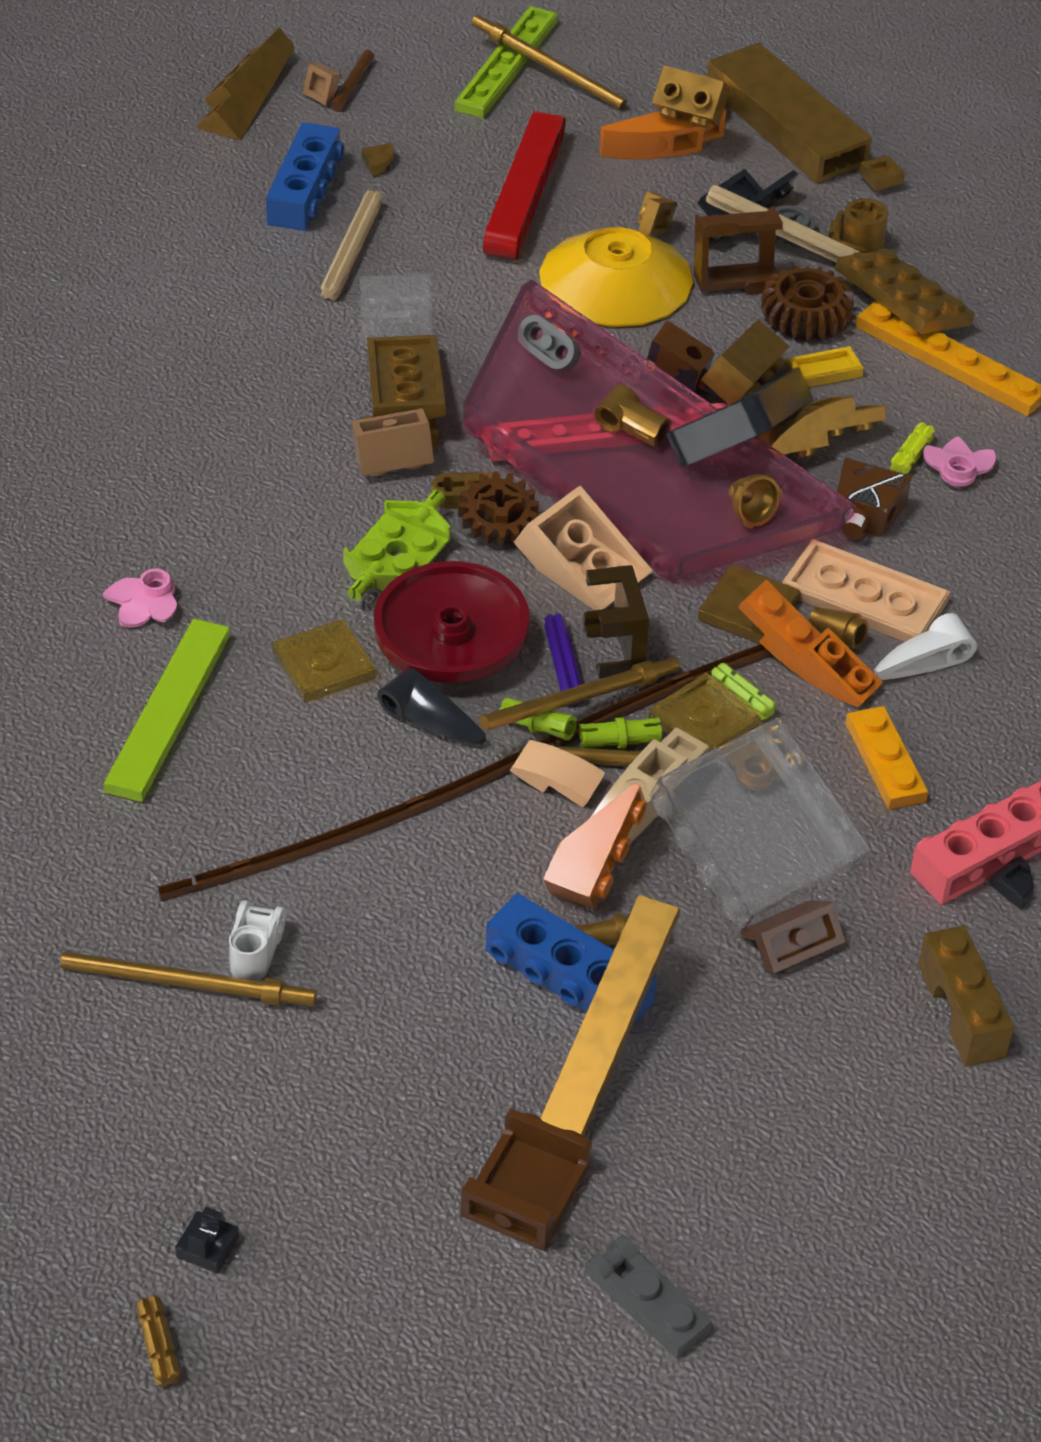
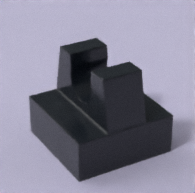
[175,1206,240,1274]

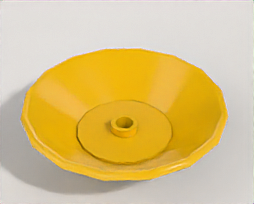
[539,227,694,328]

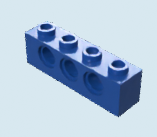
[266,122,345,231]
[485,893,657,1027]

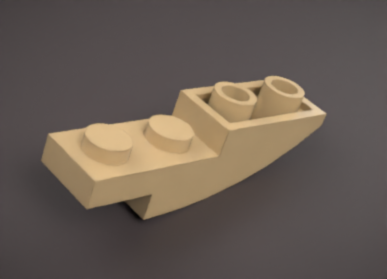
[590,727,709,843]

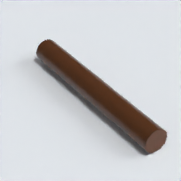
[331,50,374,112]

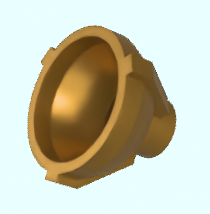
[728,474,783,529]

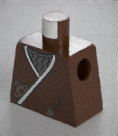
[833,457,912,540]

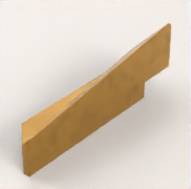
[197,27,295,140]

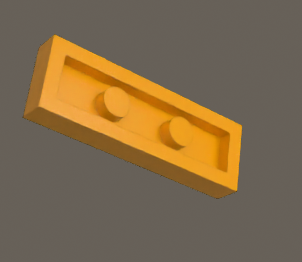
[845,706,928,810]

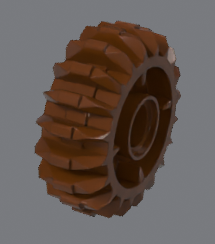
[761,265,854,342]

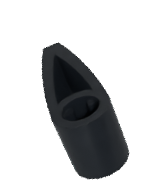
[377,668,486,744]

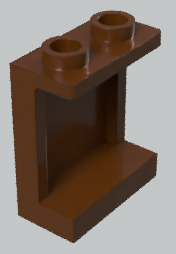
[461,1109,592,1251]

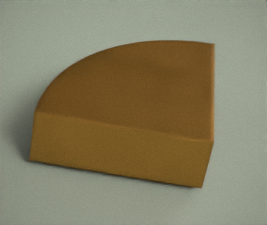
[362,143,394,176]

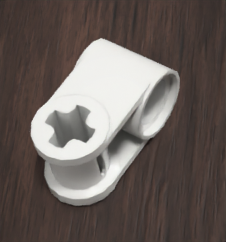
[229,900,286,981]

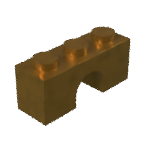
[918,925,1014,1067]

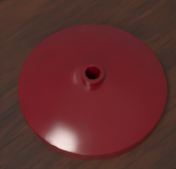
[374,561,529,683]

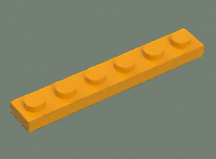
[855,301,1041,417]

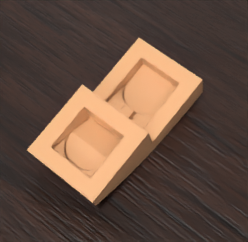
[510,740,605,808]

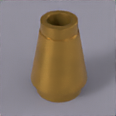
[808,607,869,649]

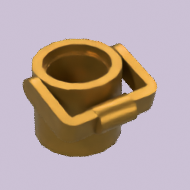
[828,198,888,253]

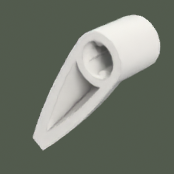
[874,613,977,680]

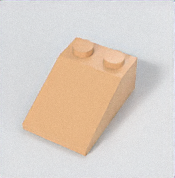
[514,486,653,610]

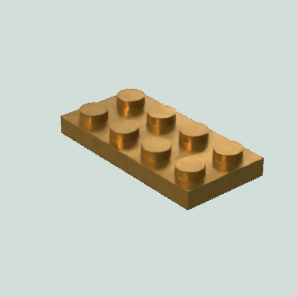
[834,248,975,334]
[367,335,446,420]

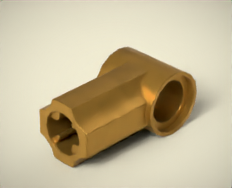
[593,385,671,447]

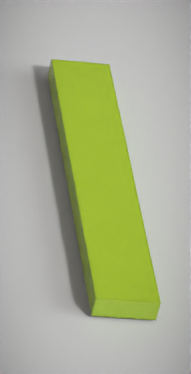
[455,6,558,119]
[103,618,230,802]

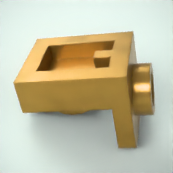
[637,192,677,235]

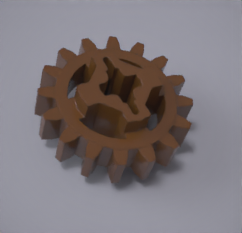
[458,471,539,547]

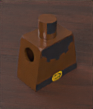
[638,321,719,405]

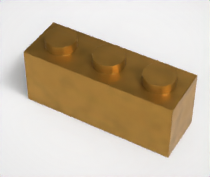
[701,319,790,405]

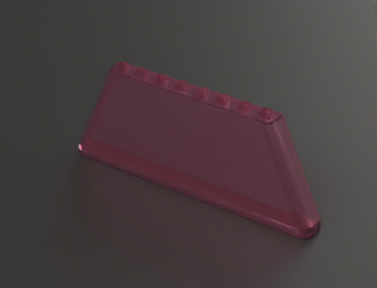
[463,279,856,580]

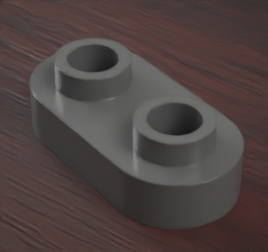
[517,315,581,371]

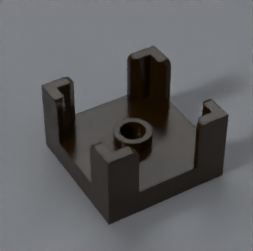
[583,565,649,679]

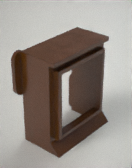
[694,206,783,295]

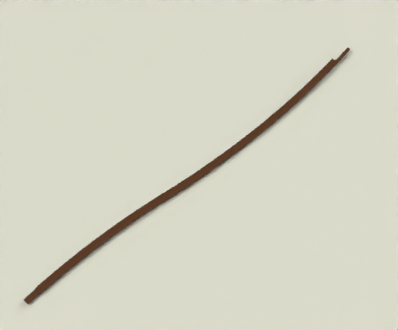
[158,644,773,901]

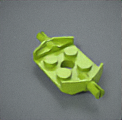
[343,489,451,601]

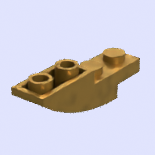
[748,396,886,463]

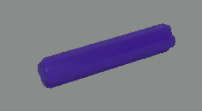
[544,613,583,707]

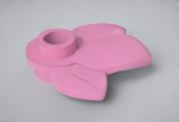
[923,436,996,487]
[103,569,177,627]

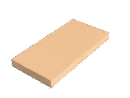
[782,539,950,642]

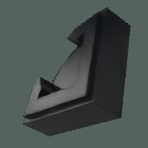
[990,856,1033,910]

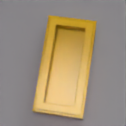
[785,346,864,387]

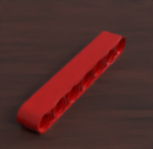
[483,111,566,260]

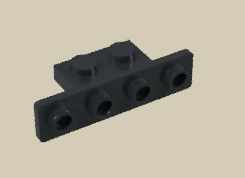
[697,169,799,243]

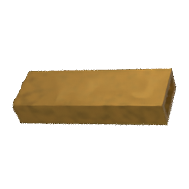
[707,43,872,184]

